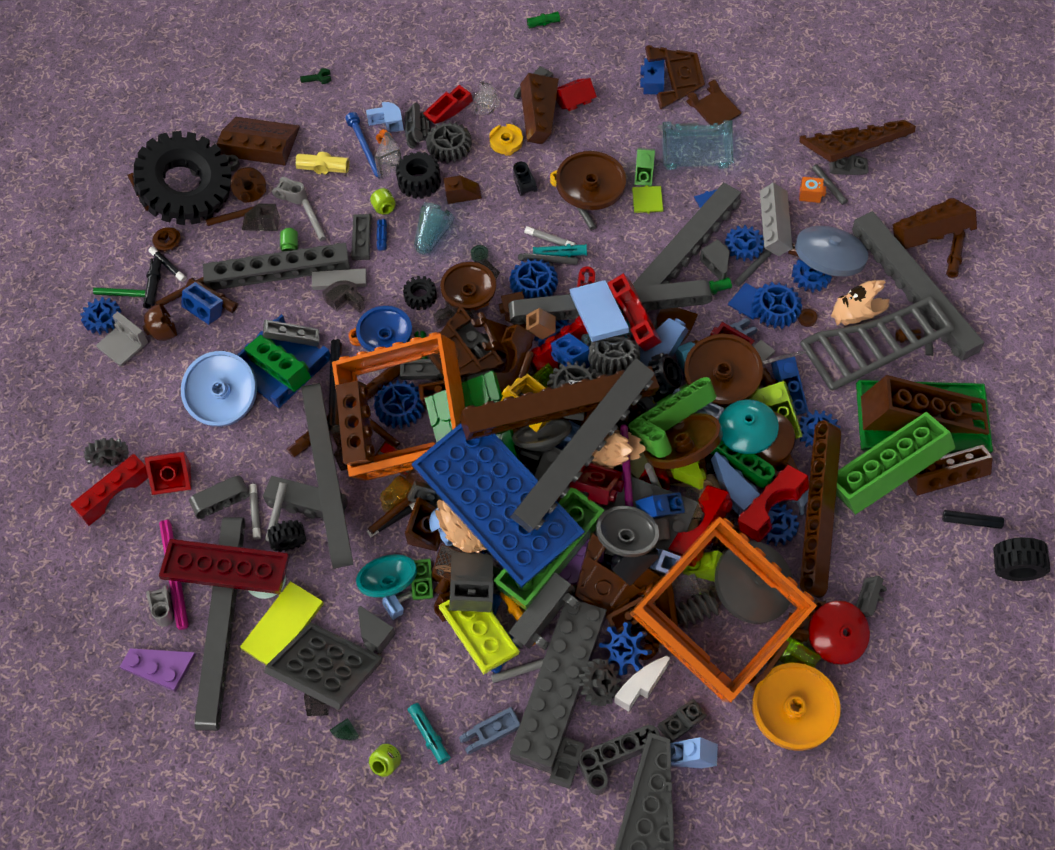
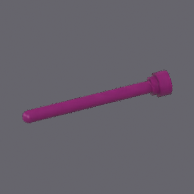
[620,425,634,507]

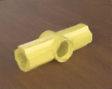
[296,152,350,175]

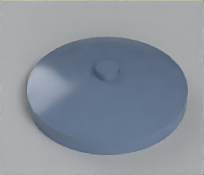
[795,226,868,277]

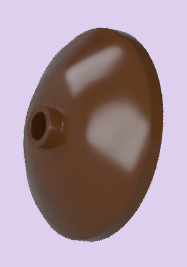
[440,262,496,310]
[746,411,796,466]

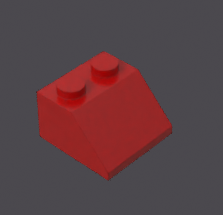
[556,78,597,111]

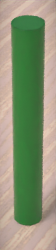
[93,287,145,297]

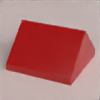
[144,452,191,495]

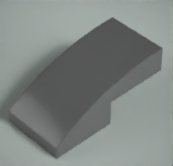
[549,737,585,789]

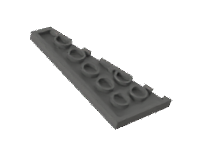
[614,732,674,850]

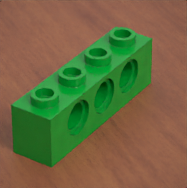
[244,335,311,392]

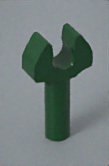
[300,68,331,85]

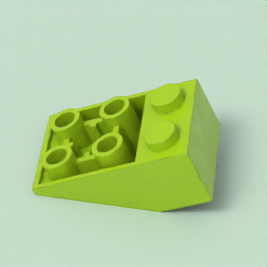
[748,381,803,439]

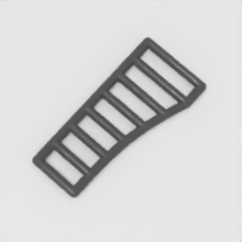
[800,296,954,391]

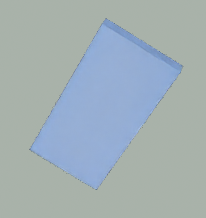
[569,280,629,342]

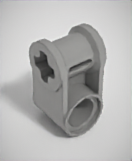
[272,177,307,204]
[146,585,174,627]

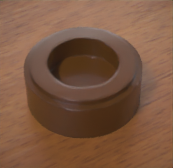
[798,309,817,327]

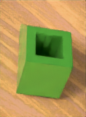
[634,148,655,186]

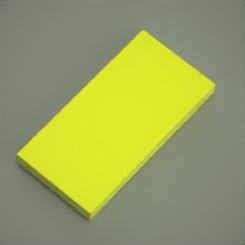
[240,581,324,665]
[439,599,520,675]

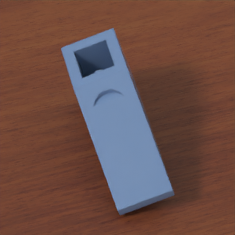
[711,452,760,516]

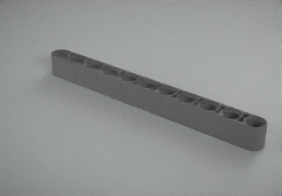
[508,280,712,325]
[301,383,354,569]
[195,517,245,731]

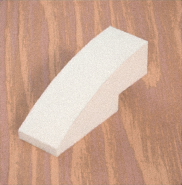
[614,656,670,712]

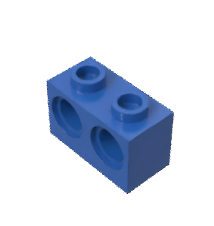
[181,282,223,325]
[551,333,591,369]

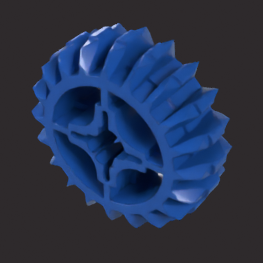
[509,258,558,299]
[752,281,802,329]
[374,379,425,430]

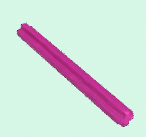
[159,519,189,630]

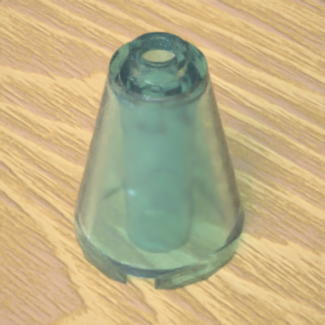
[414,203,455,255]

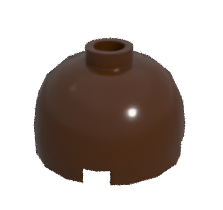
[142,303,178,341]

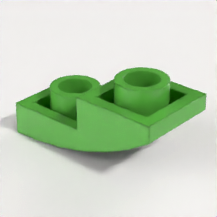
[411,559,433,600]

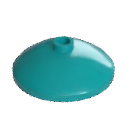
[719,400,779,454]
[356,554,417,598]

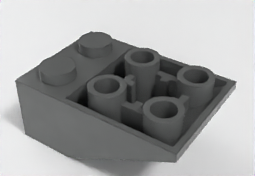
[449,552,493,612]

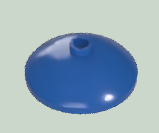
[356,306,412,352]

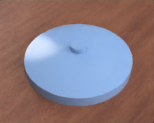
[181,351,257,427]

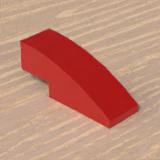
[423,85,473,124]

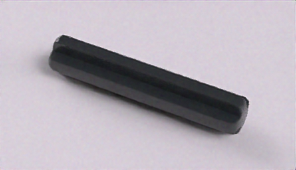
[942,510,1004,529]

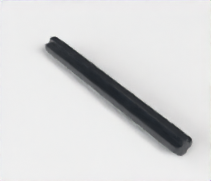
[328,339,342,430]

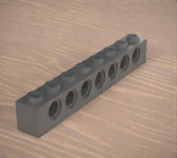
[203,243,350,290]

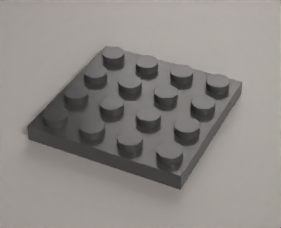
[264,622,382,710]

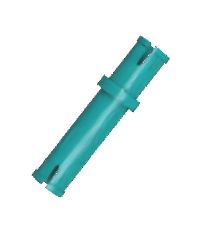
[533,244,587,257]
[407,703,451,765]

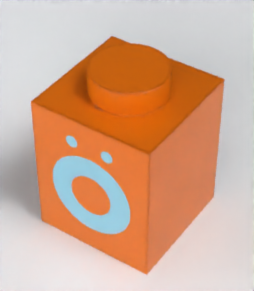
[799,177,826,203]

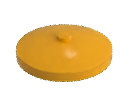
[752,663,841,751]

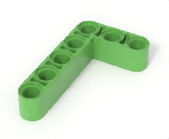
[629,377,717,458]

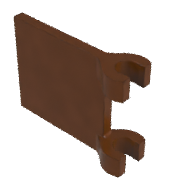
[686,80,742,130]
[471,312,508,352]
[748,640,790,691]

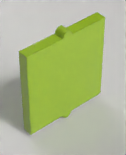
[632,185,663,214]

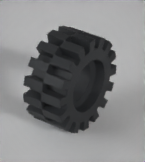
[403,276,437,310]
[267,520,306,552]

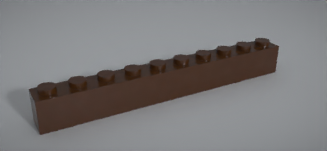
[459,366,659,440]

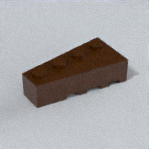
[520,73,559,144]
[893,198,977,249]

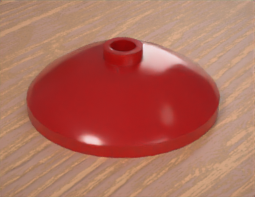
[809,601,870,665]

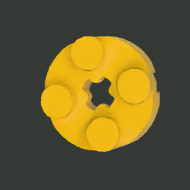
[489,124,523,156]

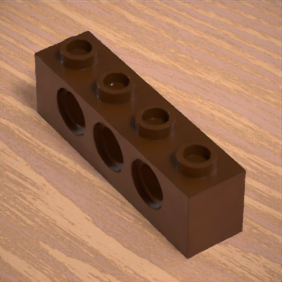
[336,381,375,466]
[908,445,993,496]

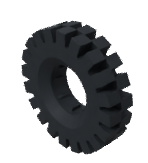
[133,131,232,225]

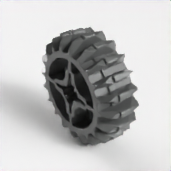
[426,121,472,163]
[588,335,640,375]
[547,361,597,389]

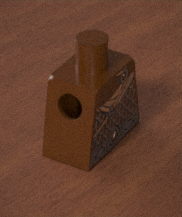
[432,544,463,595]

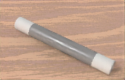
[524,226,576,246]
[249,484,261,540]

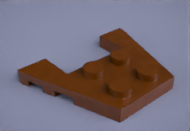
[645,45,705,109]
[428,306,504,378]
[574,532,660,615]

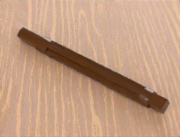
[286,365,400,457]

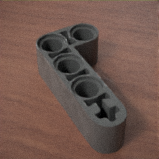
[579,725,660,795]

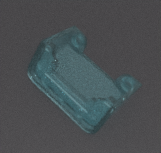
[661,120,733,170]

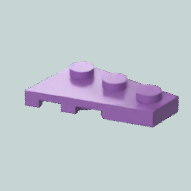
[120,648,196,692]

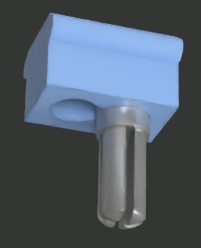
[382,591,412,620]

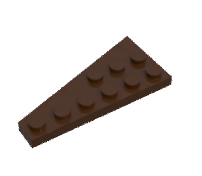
[799,120,916,162]

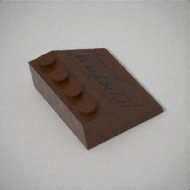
[216,117,300,166]

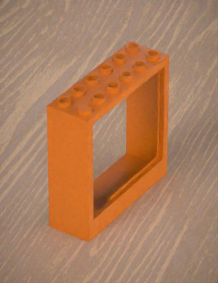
[332,332,465,481]
[629,517,817,703]

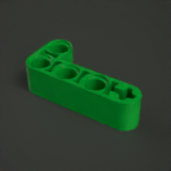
[710,440,775,488]

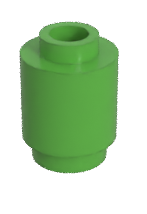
[280,228,298,251]

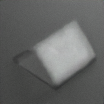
[375,132,402,180]

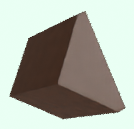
[405,497,441,551]

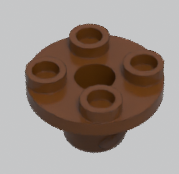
[231,167,266,203]

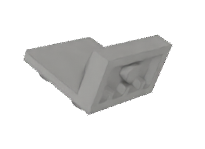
[96,311,148,366]

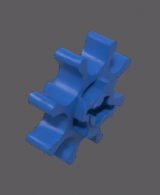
[599,622,652,676]

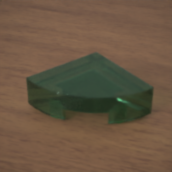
[329,718,360,741]

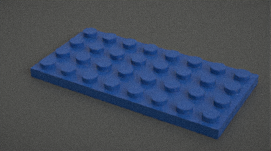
[412,423,585,588]

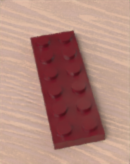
[159,539,290,594]

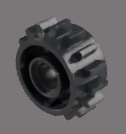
[647,353,682,396]

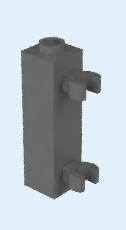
[509,572,581,650]

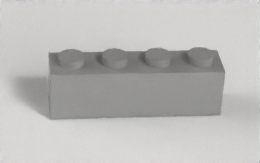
[760,183,793,256]

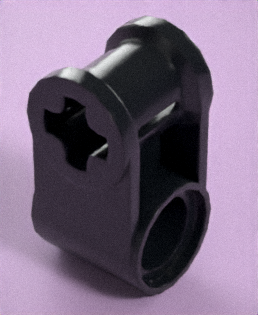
[513,161,537,196]

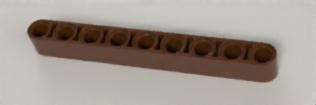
[800,420,841,598]

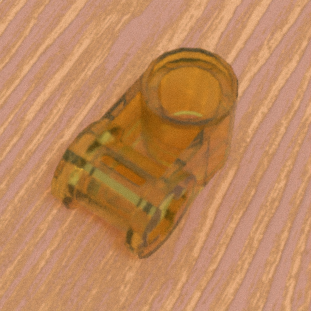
[380,475,413,513]

